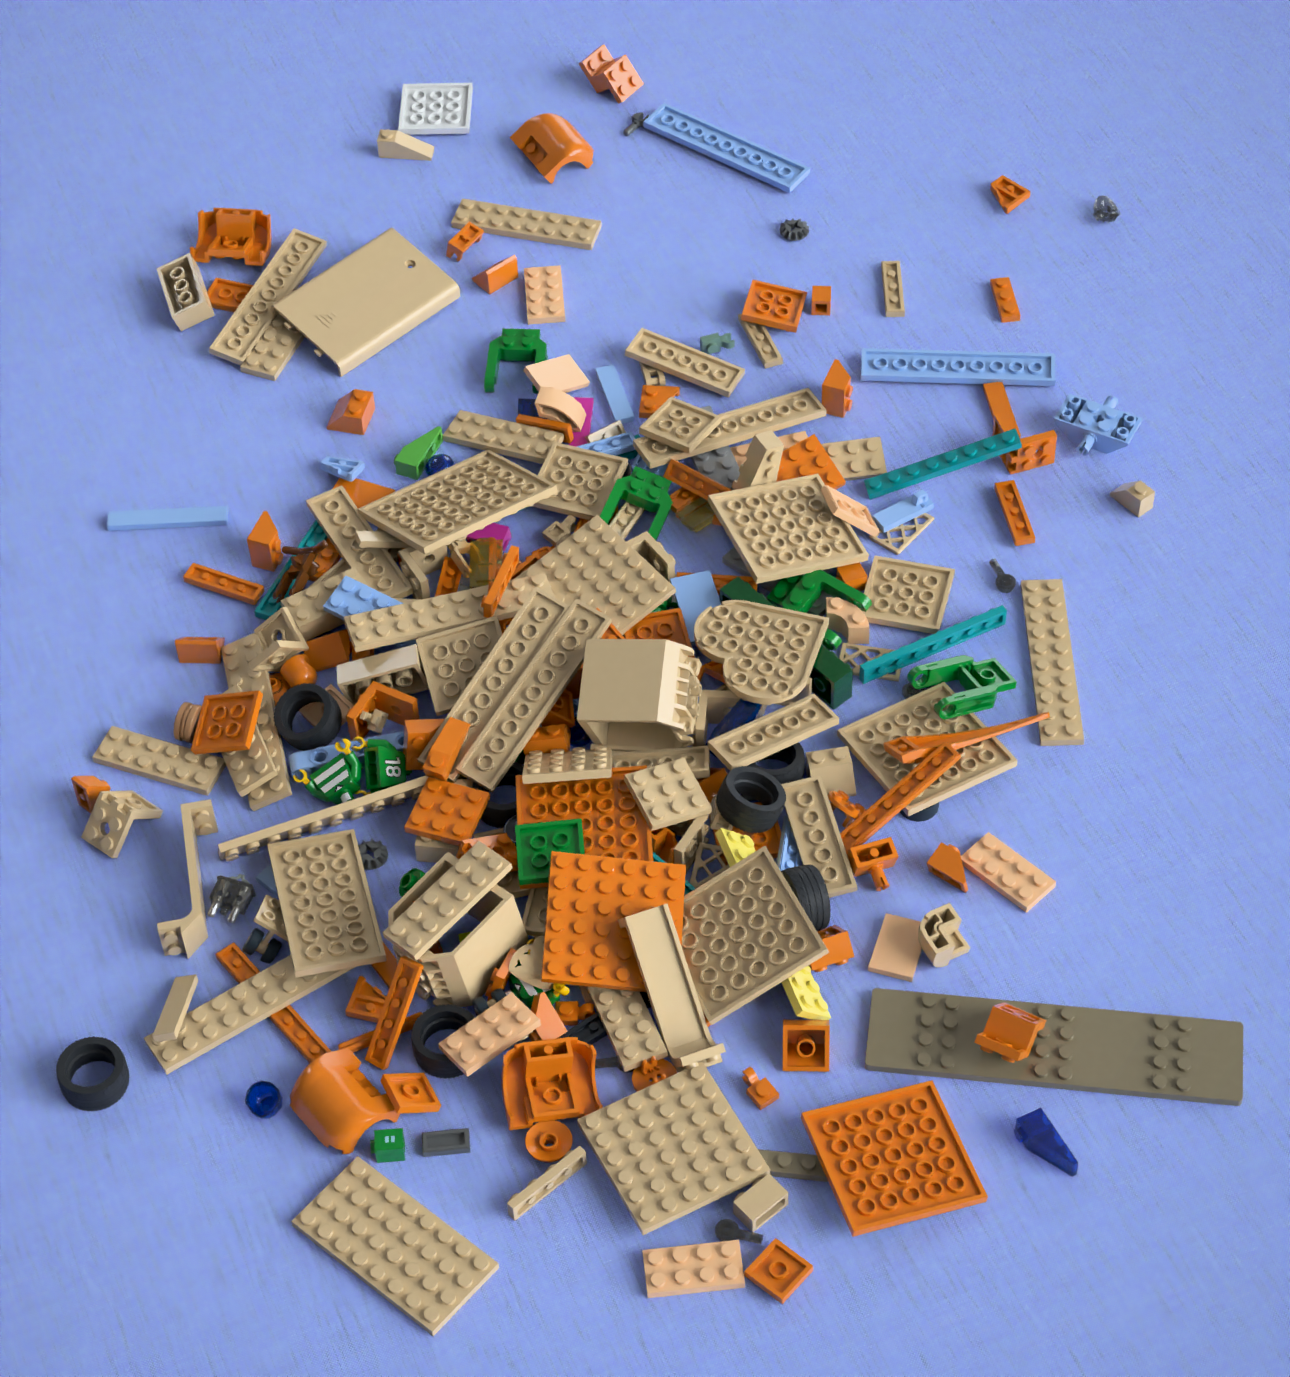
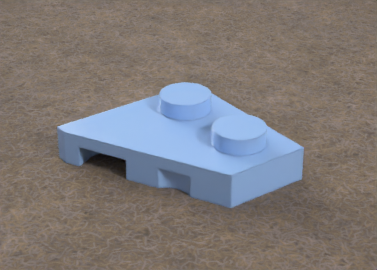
[320,456,364,482]

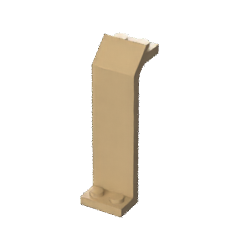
[157,799,218,959]
[618,904,726,1073]

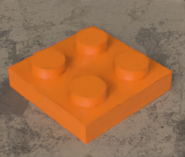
[380,1073,441,1114]
[744,1238,813,1304]

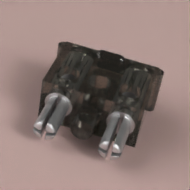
[207,874,256,923]

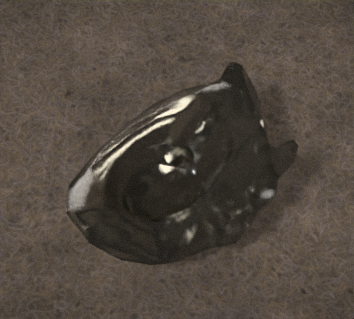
[1092,196,1121,223]

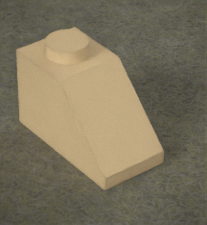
[1110,480,1155,518]

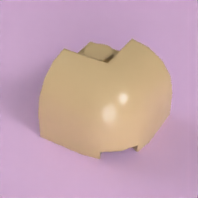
[918,903,970,967]

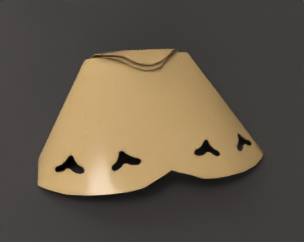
[509,935,554,989]

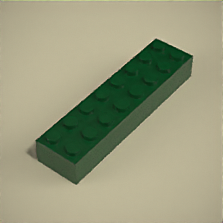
[720,577,853,710]

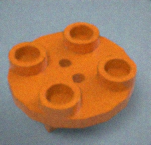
[827,790,866,828]
[632,1056,677,1092]

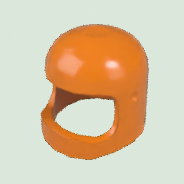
[280,654,317,688]

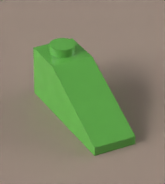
[394,426,443,480]

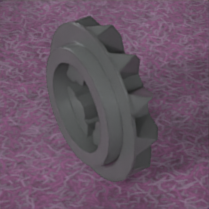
[780,218,809,241]
[358,839,388,870]

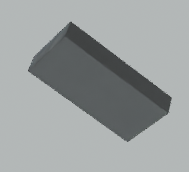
[422,1128,471,1157]

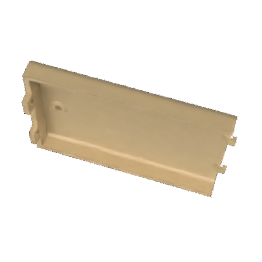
[271,228,460,377]

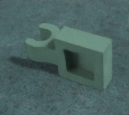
[700,333,735,354]

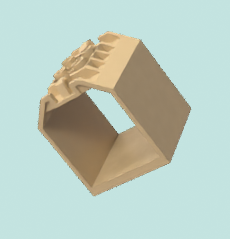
[577,639,702,750]
[388,852,529,1007]

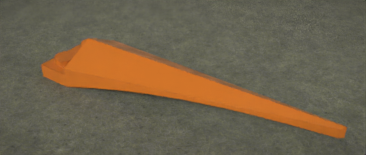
[883,712,1050,764]

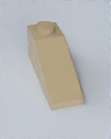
[377,129,434,161]

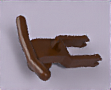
[273,540,328,603]

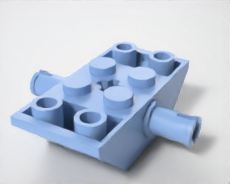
[1054,393,1143,456]

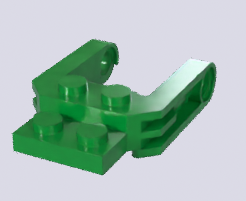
[484,328,548,394]
[600,466,673,541]
[767,570,872,651]
[907,655,1017,720]

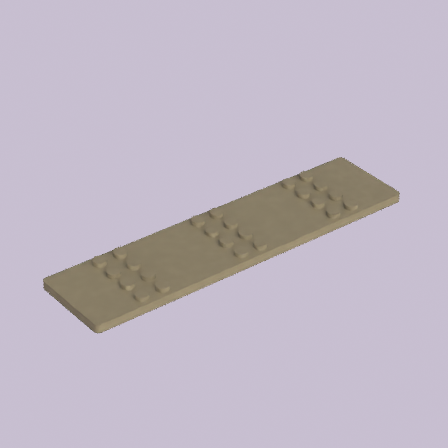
[865,988,1243,1106]

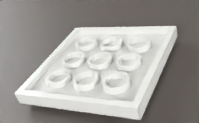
[398,83,473,135]

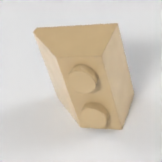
[805,746,856,797]

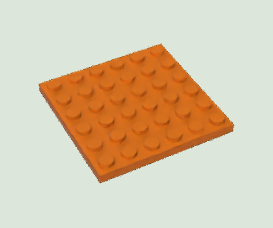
[516,765,653,889]
[541,851,686,992]
[801,1080,988,1237]

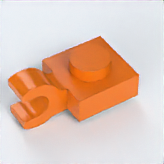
[555,1001,595,1026]
[742,1067,779,1110]

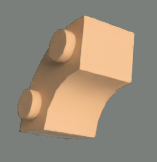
[535,387,586,432]
[826,597,869,644]

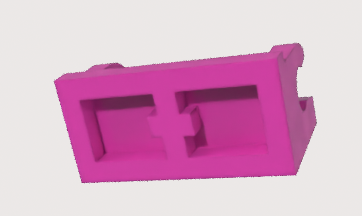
[465,523,512,551]

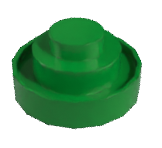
[399,868,425,897]

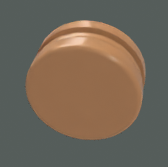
[173,702,202,744]

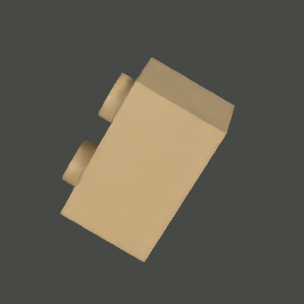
[733,1174,788,1233]

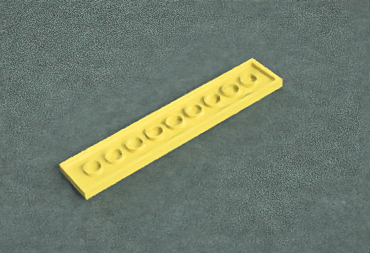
[715,828,831,1020]

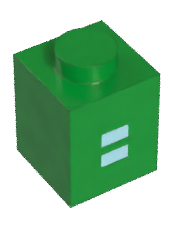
[370,1128,405,1163]

